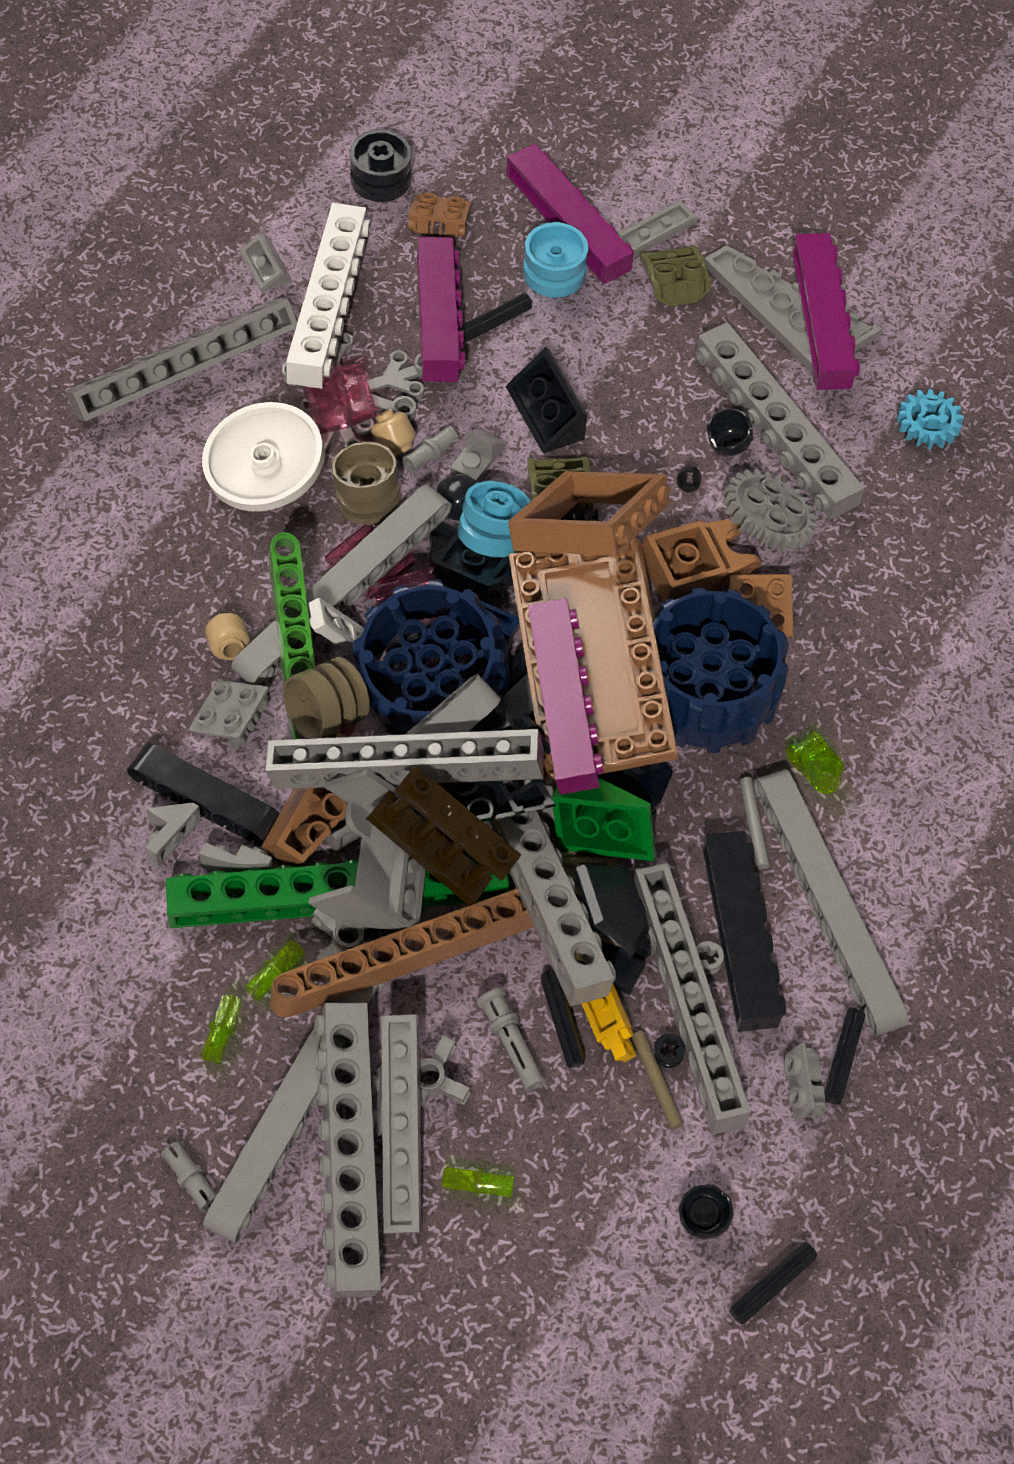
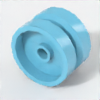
[523,222,588,298]
[457,481,531,557]

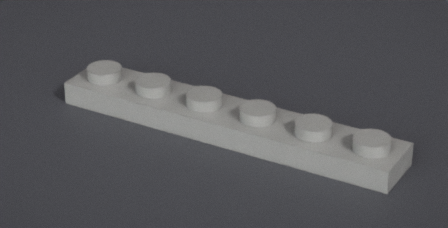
[381,1014,422,1234]

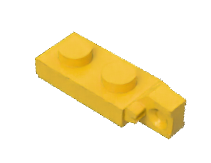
[582,984,636,1063]

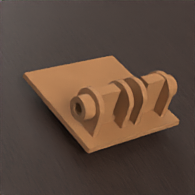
[408,192,471,239]
[727,574,793,637]

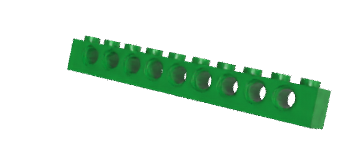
[166,853,509,929]

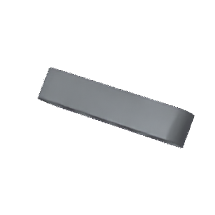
[392,674,501,788]

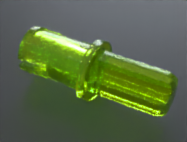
[244,940,305,1002]
[199,994,242,1064]
[442,1167,514,1198]

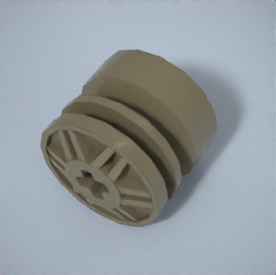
[332,442,401,525]
[283,657,370,739]

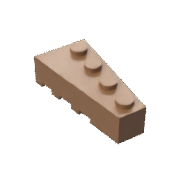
[260,732,347,865]

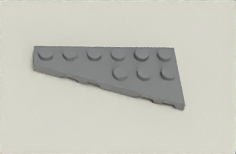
[704,245,883,374]

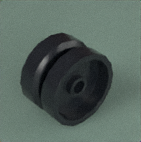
[350,129,412,202]

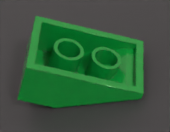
[551,778,656,861]

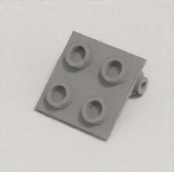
[188,680,270,750]

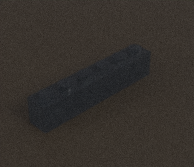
[702,831,786,1032]

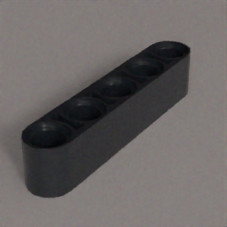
[127,743,279,847]

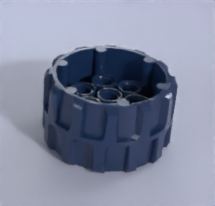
[352,579,511,733]
[652,587,789,753]

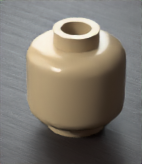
[371,409,416,456]
[205,613,250,660]

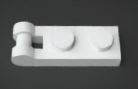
[309,598,364,662]

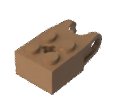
[642,519,762,603]

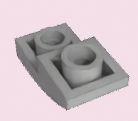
[199,843,273,873]

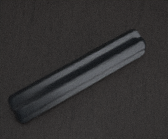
[458,294,532,343]
[541,970,585,1068]
[824,1008,866,1105]
[729,1242,818,1324]

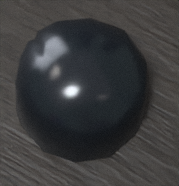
[707,409,753,456]
[437,474,478,521]
[678,1184,734,1240]

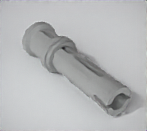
[477,988,546,1092]

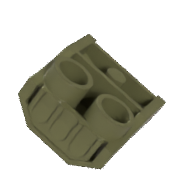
[640,245,711,307]
[527,457,594,517]

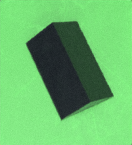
[505,347,587,454]

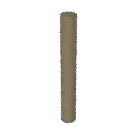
[631,1031,684,1130]

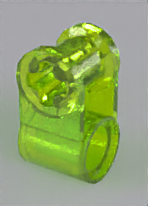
[786,731,844,794]

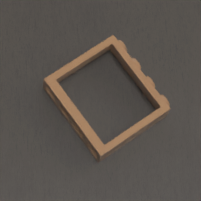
[508,471,671,556]

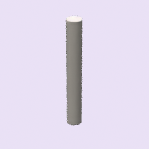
[739,777,770,870]

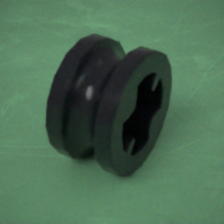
[653,1034,685,1068]

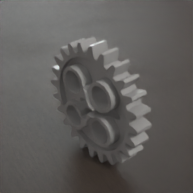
[722,469,818,552]

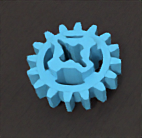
[897,389,964,449]

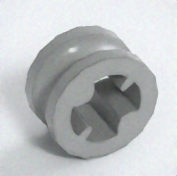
[696,941,724,975]

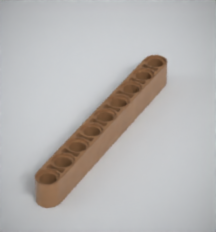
[269,889,534,1018]

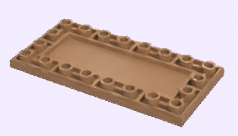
[509,537,678,784]

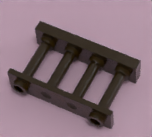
[366,765,521,906]

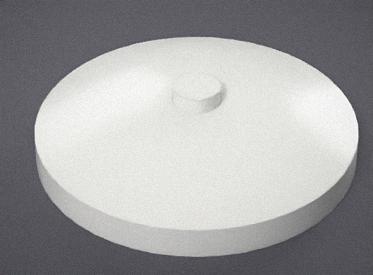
[202,402,325,511]

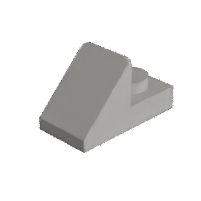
[450,429,507,483]
[145,803,201,868]

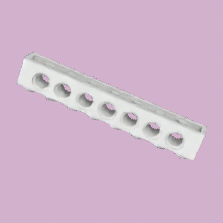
[286,203,371,389]

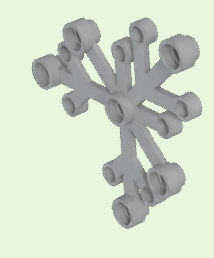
[282,332,424,468]

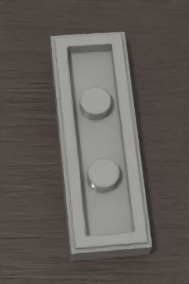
[618,200,698,258]

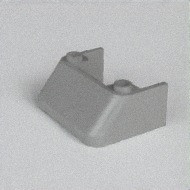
[309,769,427,931]

